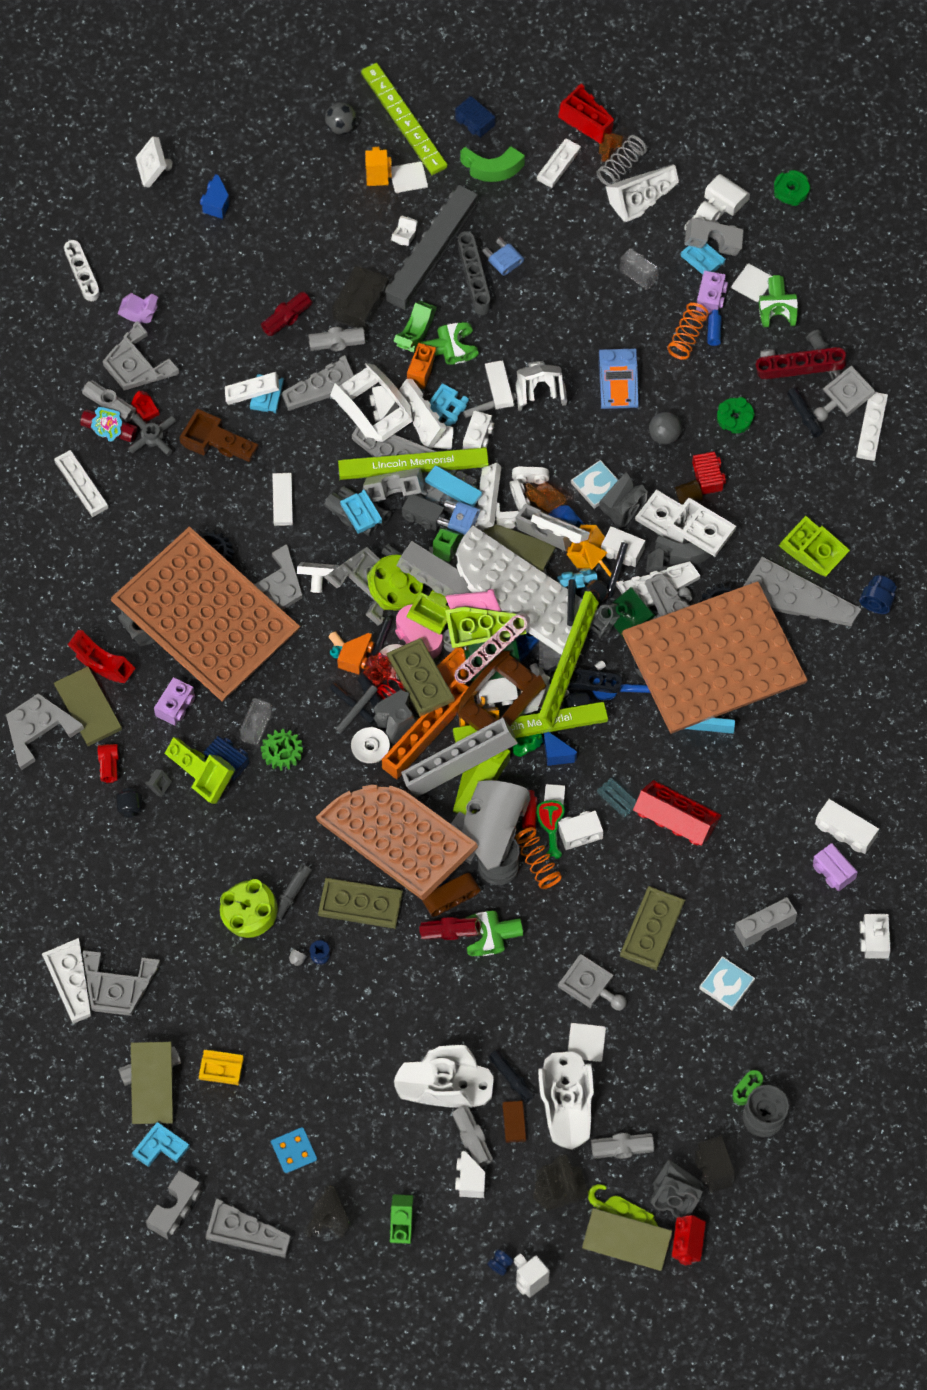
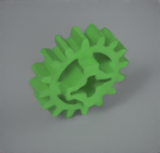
[261,729,303,771]

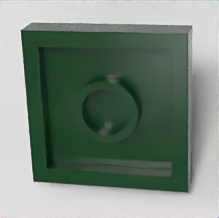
[608,587,655,638]

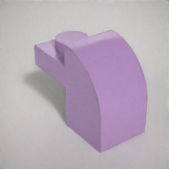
[118,293,158,323]

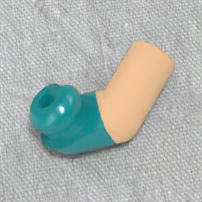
[329,631,344,658]

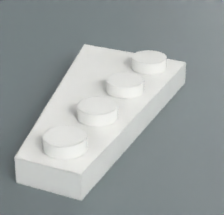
[399,379,447,449]
[616,561,700,607]
[42,938,91,1024]

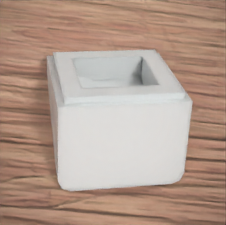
[433,426,454,449]

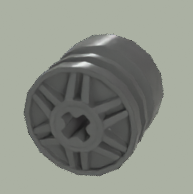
[478,839,520,885]
[742,1085,789,1137]

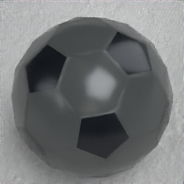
[325,102,356,134]

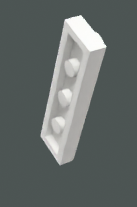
[856,392,888,461]
[54,450,108,517]
[475,463,501,530]

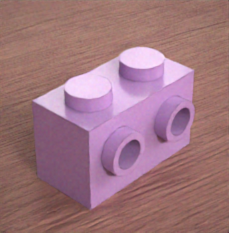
[696,271,728,313]
[154,677,195,726]

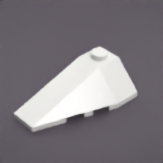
[606,165,679,222]

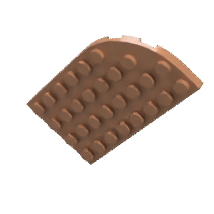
[316,785,478,900]

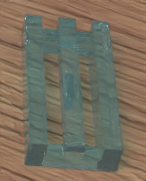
[597,778,637,818]

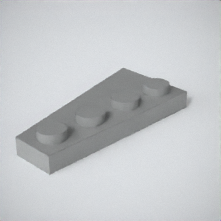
[206,1198,291,1258]

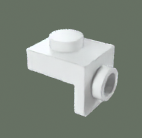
[391,216,417,246]
[495,503,519,529]

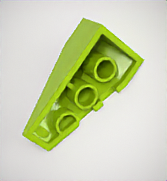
[445,607,527,648]
[453,749,510,815]

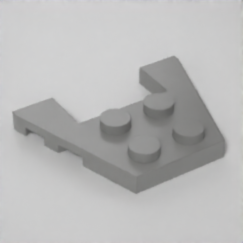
[103,321,179,390]
[254,545,302,610]
[324,547,384,625]
[6,694,85,770]
[83,950,160,1016]

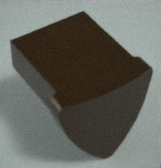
[674,479,703,505]

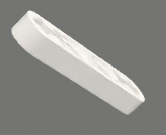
[64,240,100,301]

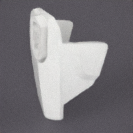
[516,361,567,411]
[394,1045,494,1107]
[539,1051,593,1149]

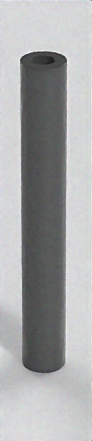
[336,685,378,734]

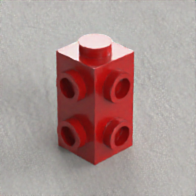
[672,1215,706,1265]

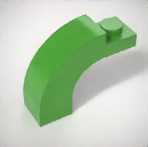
[460,146,525,182]
[394,301,437,352]

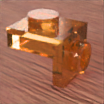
[599,134,623,162]

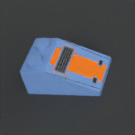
[599,349,638,409]

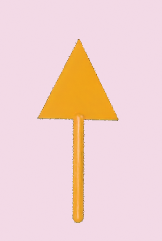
[583,541,618,582]

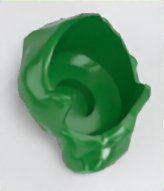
[513,733,543,757]

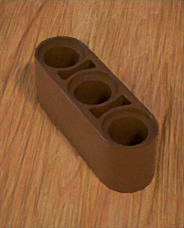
[422,873,481,917]

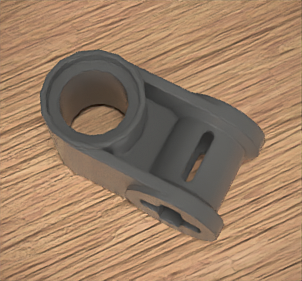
[589,603,620,640]

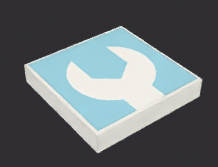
[571,460,618,509]
[699,957,755,1010]

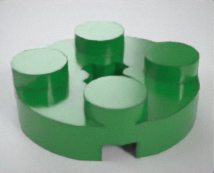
[774,170,810,206]
[717,397,754,434]

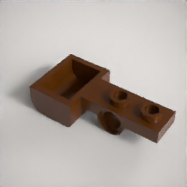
[179,409,258,462]

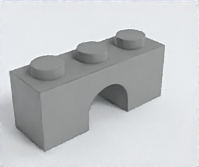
[685,218,743,256]
[363,468,425,502]
[515,503,572,551]
[734,897,797,948]
[146,1171,202,1239]

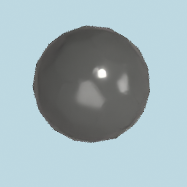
[649,412,682,445]

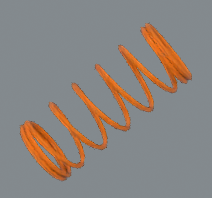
[667,303,709,359]
[514,827,562,889]

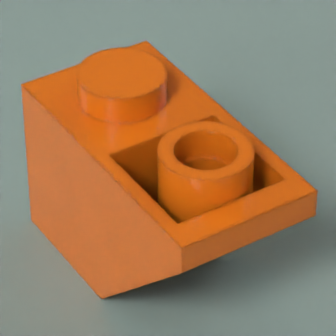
[407,343,436,389]
[337,633,375,675]

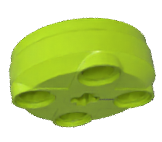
[367,555,423,610]
[220,879,278,938]

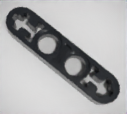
[548,666,622,693]

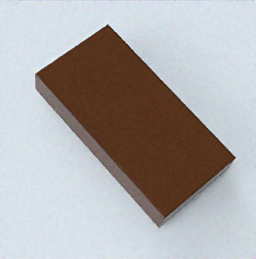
[502,1101,526,1143]

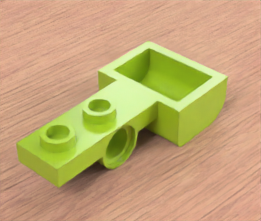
[406,590,450,635]
[164,737,235,804]

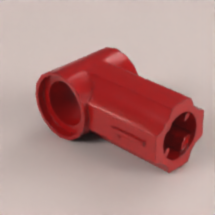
[98,744,119,783]

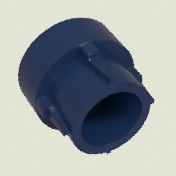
[859,575,897,614]

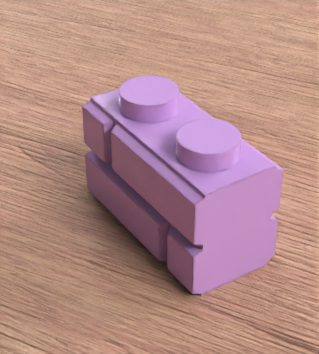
[813,843,857,891]

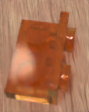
[525,482,567,513]

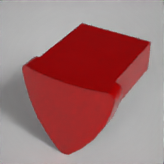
[131,391,159,422]

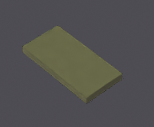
[481,524,556,572]
[386,638,455,717]
[54,667,122,746]
[318,878,403,929]
[620,886,685,970]
[131,1042,173,1124]
[582,1208,672,1271]

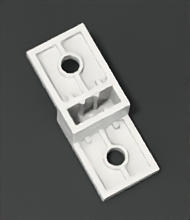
[635,490,736,557]

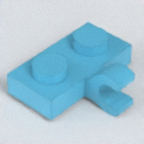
[557,568,598,588]

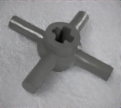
[128,414,176,456]

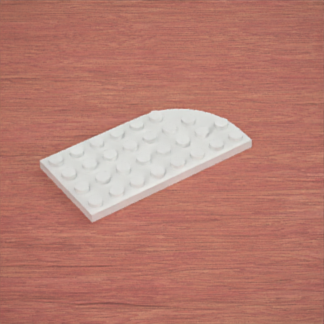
[456,526,598,655]

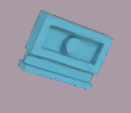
[681,243,725,274]
[250,374,284,413]
[340,490,382,534]

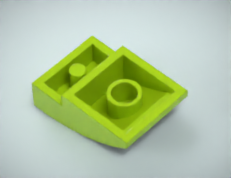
[779,516,850,577]

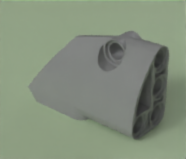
[462,781,530,870]

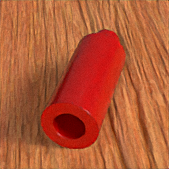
[522,790,538,829]

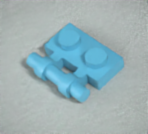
[429,384,469,426]

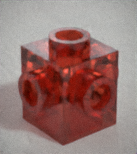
[363,652,392,686]

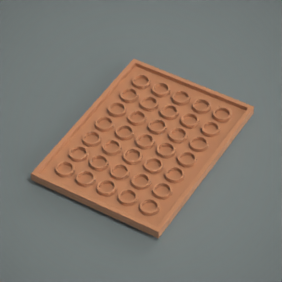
[111,526,300,702]
[622,581,807,734]

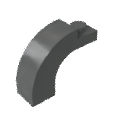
[655,529,715,565]

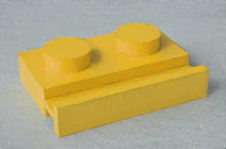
[199,1050,244,1085]

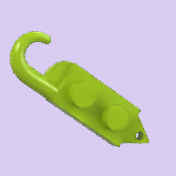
[588,1184,659,1227]

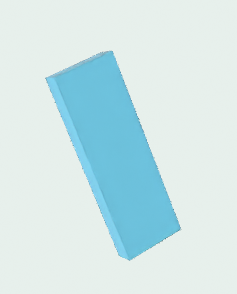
[425,465,482,507]
[685,718,735,733]

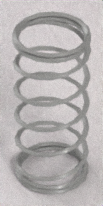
[597,135,647,186]

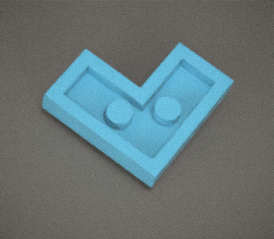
[132,1122,190,1167]

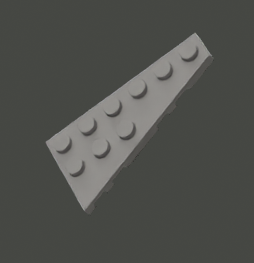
[352,426,458,504]
[743,557,861,626]

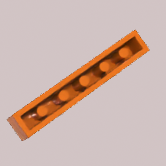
[382,679,469,779]

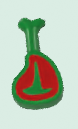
[536,800,565,859]

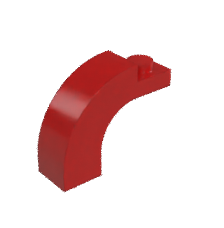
[68,630,135,683]

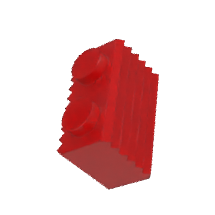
[692,451,726,495]

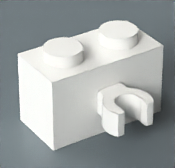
[860,914,890,958]
[514,1254,549,1298]

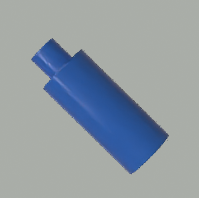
[707,310,722,346]

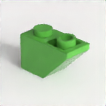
[433,528,464,562]
[390,1194,413,1244]

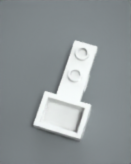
[685,174,750,230]

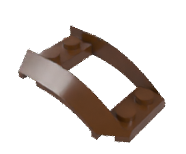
[458,651,546,731]

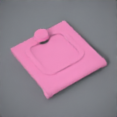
[446,589,501,612]

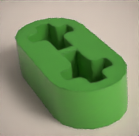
[732,1070,763,1105]

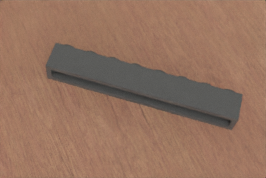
[385,185,478,310]

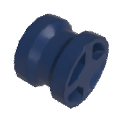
[310,940,330,965]
[487,1250,513,1276]

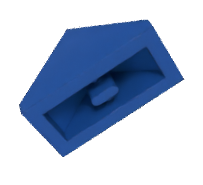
[544,732,577,766]

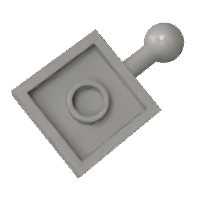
[814,366,875,421]
[558,954,627,1010]

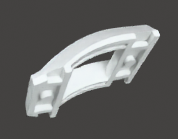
[330,363,412,442]

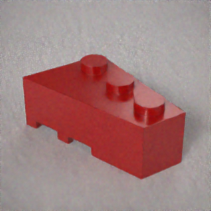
[558,83,614,144]

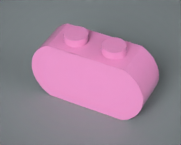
[395,605,443,659]

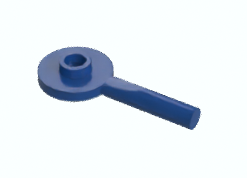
[592,678,651,701]

